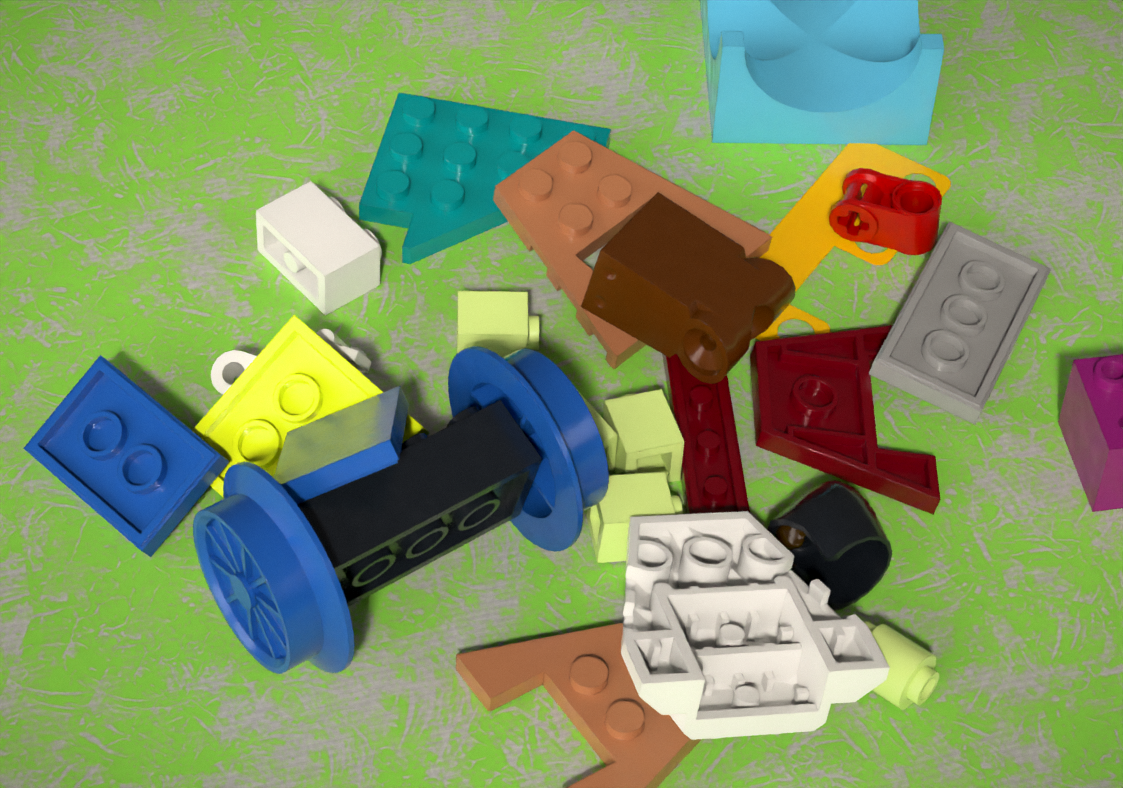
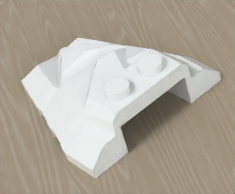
[621,511,890,740]

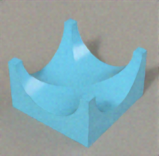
[700,0,944,145]

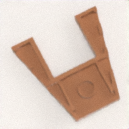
[493,130,772,369]

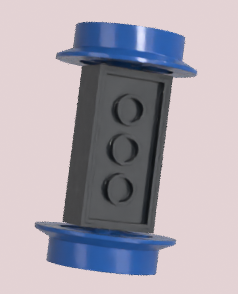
[193,346,609,674]

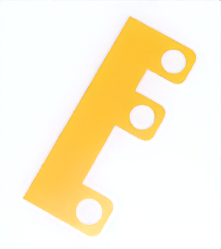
[755,143,951,341]

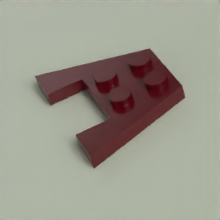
[750,325,941,515]

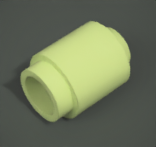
[864,621,939,710]

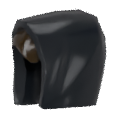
[767,480,892,611]

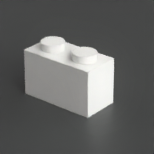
[256,181,382,316]

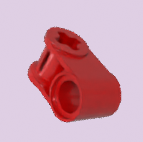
[829,168,942,255]

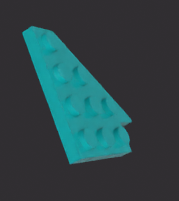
[359,92,611,264]

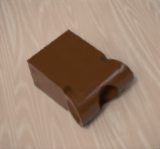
[581,192,796,384]

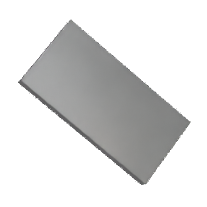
[869,222,1051,424]

